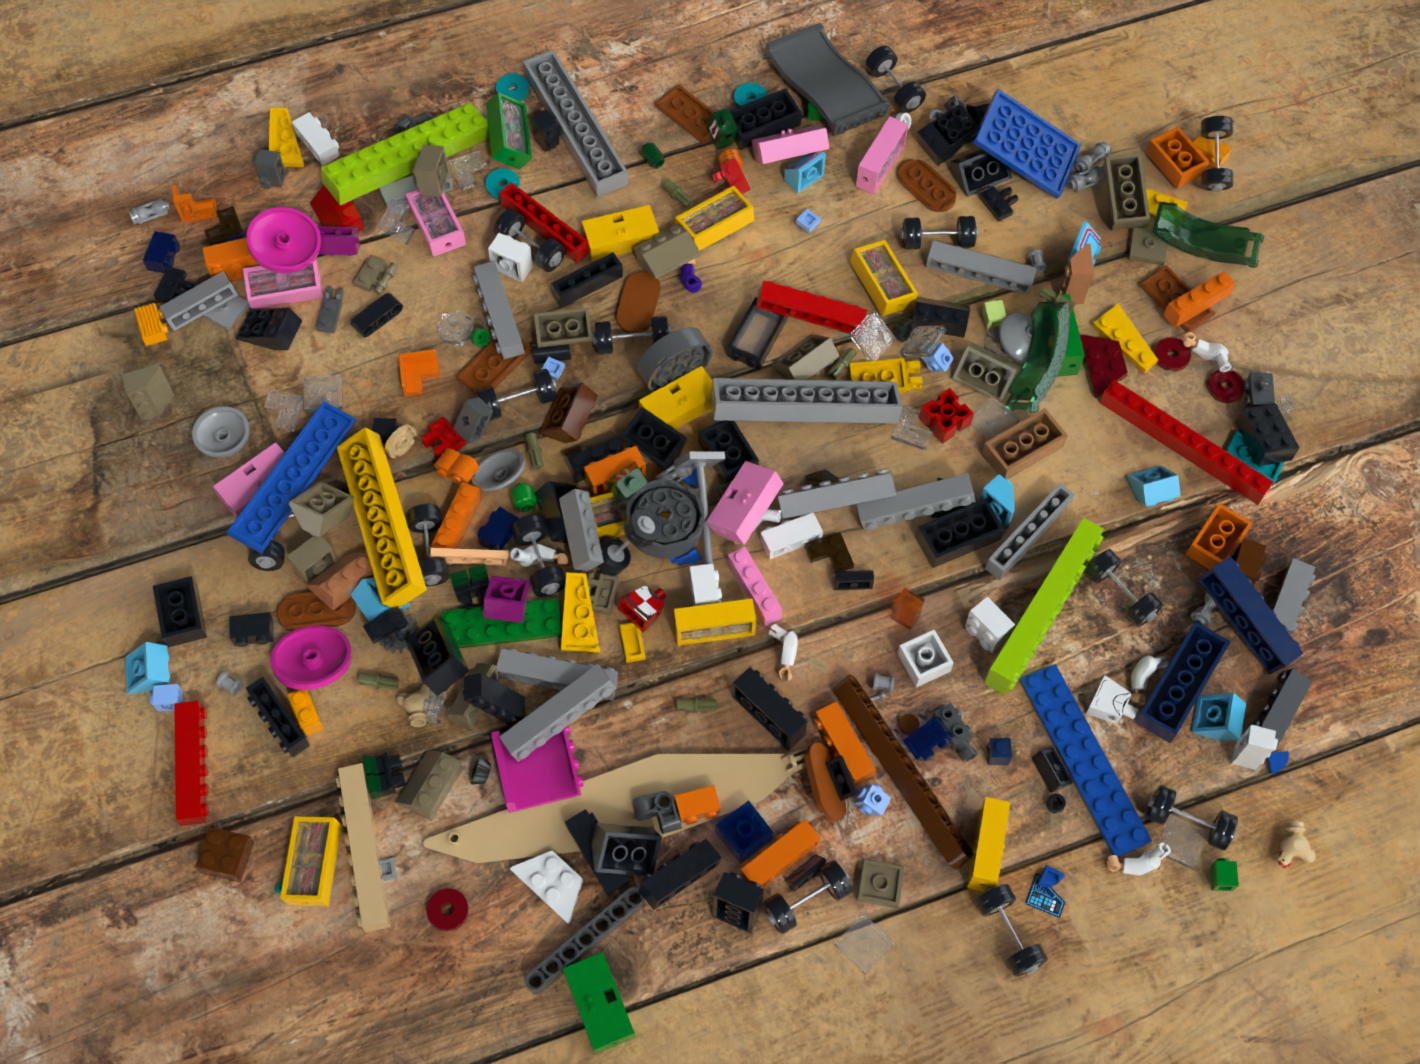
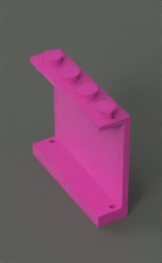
[491,725,584,813]

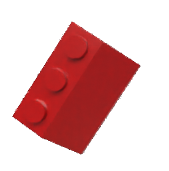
[310,185,364,232]

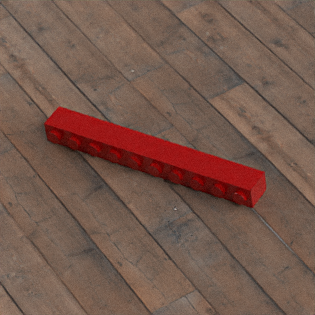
[1100,380,1274,505]

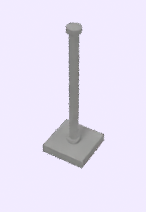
[674,451,725,570]

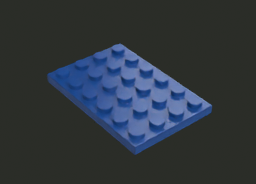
[973,89,1081,199]

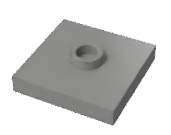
[202,296,250,331]

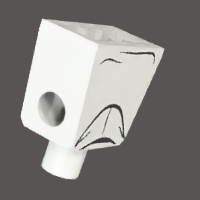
[1086,675,1138,723]

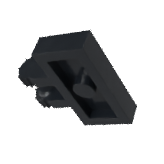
[979,186,1019,222]
[154,267,195,302]
[363,606,408,649]

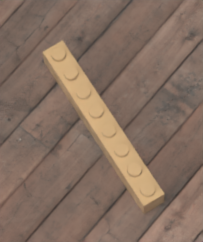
[336,763,391,933]

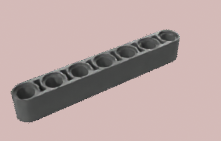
[525,887,644,994]

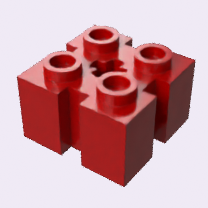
[919,388,974,444]

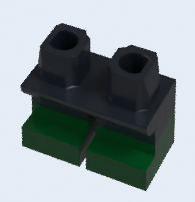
[449,564,490,609]
[362,752,406,799]

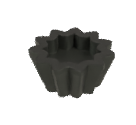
[892,318,915,343]
[470,756,491,785]

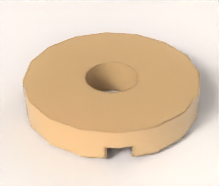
[384,424,417,458]

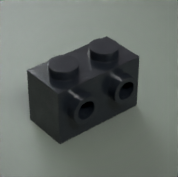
[531,109,560,152]
[229,612,274,647]

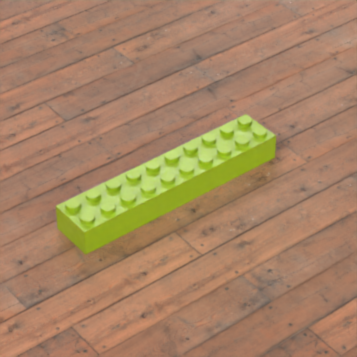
[321,102,489,205]
[984,517,1104,696]

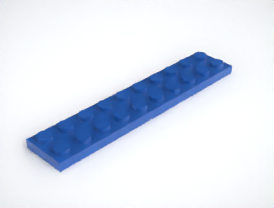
[227,401,357,554]
[1019,664,1152,857]

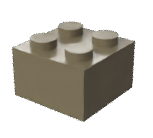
[413,145,450,197]
[287,536,338,585]

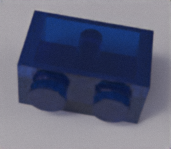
[143,231,180,273]
[477,506,519,550]
[903,716,954,762]

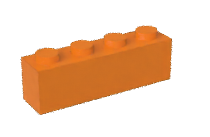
[1163,271,1236,328]
[431,482,482,549]
[813,701,876,786]
[740,819,821,888]

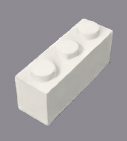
[292,112,339,166]
[760,513,823,560]
[1232,725,1278,770]

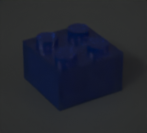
[715,800,774,864]

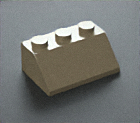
[634,224,701,279]
[534,308,593,348]
[771,335,839,380]
[952,343,1021,403]
[122,364,174,421]
[289,482,354,537]
[447,663,500,731]
[396,750,463,821]

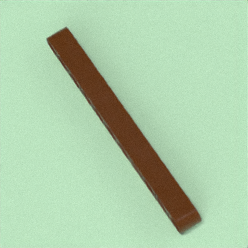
[834,675,974,869]

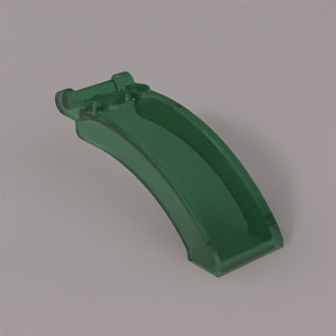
[1152,202,1264,268]
[1005,302,1069,413]

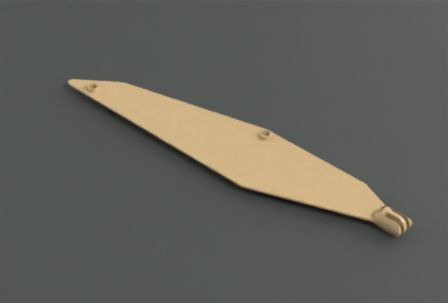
[423,746,808,863]

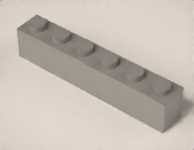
[926,240,1037,295]
[473,261,525,360]
[778,469,897,519]
[857,473,976,530]
[985,483,1075,580]
[496,648,619,701]
[500,664,617,762]

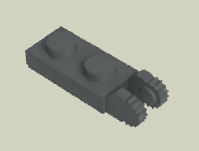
[316,286,344,333]

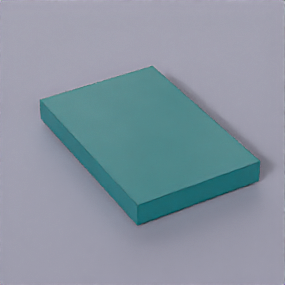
[1226,431,1284,486]

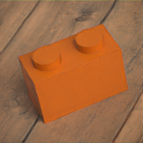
[674,785,721,825]

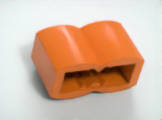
[434,448,480,484]

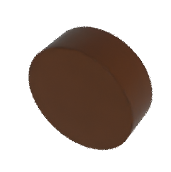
[899,714,920,735]

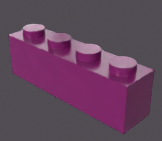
[317,226,360,256]

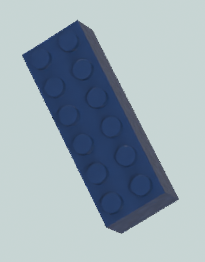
[1198,556,1304,675]
[1135,621,1231,743]

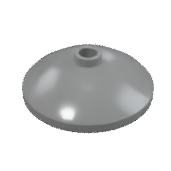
[999,313,1048,364]
[192,407,250,458]
[472,449,525,492]

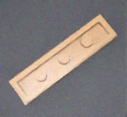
[428,548,509,566]

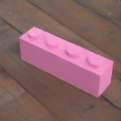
[728,547,783,627]

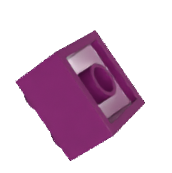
[483,575,530,623]

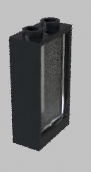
[727,297,788,370]

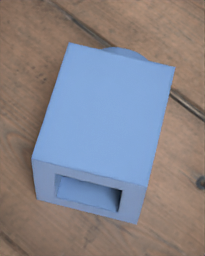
[150,684,183,712]

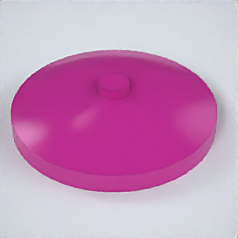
[247,207,321,273]
[270,625,352,690]

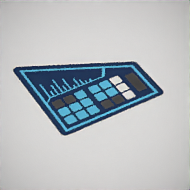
[1026,873,1065,918]

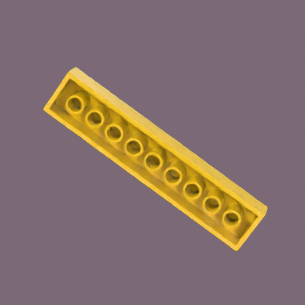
[337,427,427,608]

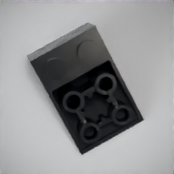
[917,104,979,166]
[236,308,302,351]

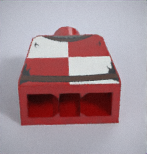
[617,585,666,633]

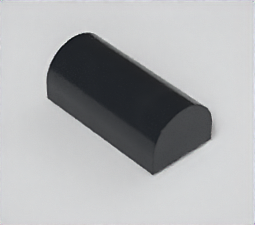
[532,344,571,364]
[833,570,874,590]

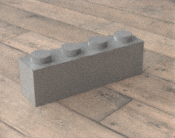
[379,174,454,213]
[160,271,238,331]
[559,489,604,571]
[1272,558,1316,634]

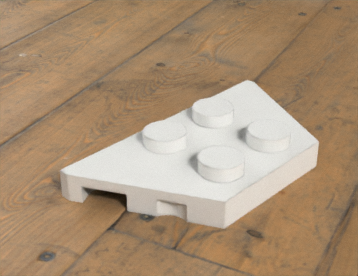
[510,851,583,924]

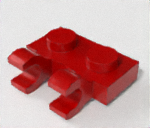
[711,158,751,194]
[421,416,467,459]

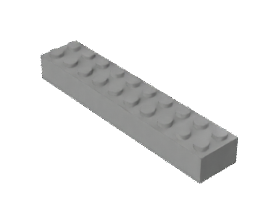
[523,50,629,198]
[711,378,902,423]

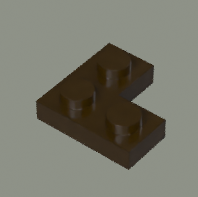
[204,206,245,246]
[804,532,854,571]

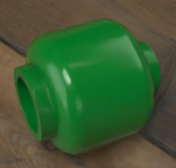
[510,482,537,512]

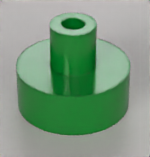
[470,328,490,347]

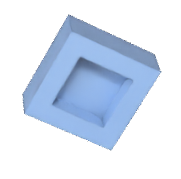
[796,209,821,233]
[541,357,565,381]

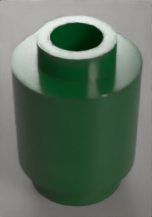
[641,143,665,169]

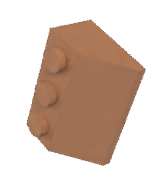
[1058,244,1094,304]
[306,552,374,610]

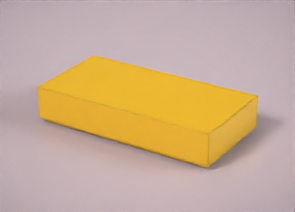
[619,622,646,663]

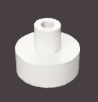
[895,113,911,129]

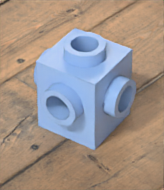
[921,343,954,372]
[854,784,891,817]

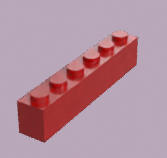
[499,182,589,264]
[756,280,867,336]
[174,700,209,826]

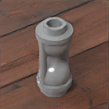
[1075,142,1111,172]
[1068,166,1105,192]
[128,197,171,225]
[654,464,695,482]
[1191,591,1217,626]

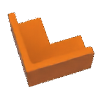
[172,185,218,223]
[399,349,440,397]

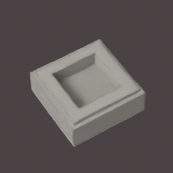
[379,857,397,881]

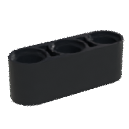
[351,293,403,338]

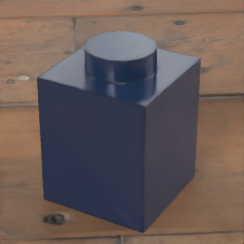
[987,738,1012,765]

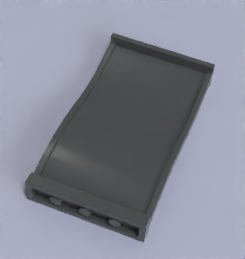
[764,23,891,136]

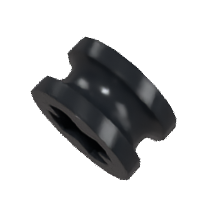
[1046,793,1066,814]

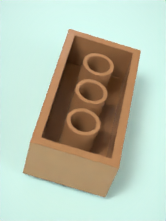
[982,408,1068,479]

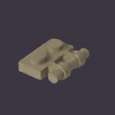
[353,255,397,295]
[587,572,620,615]

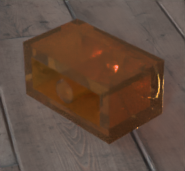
[890,588,925,630]

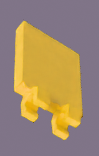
[850,358,923,394]

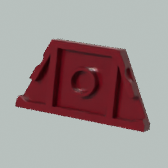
[1080,334,1128,398]

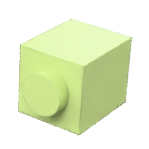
[982,300,1007,330]

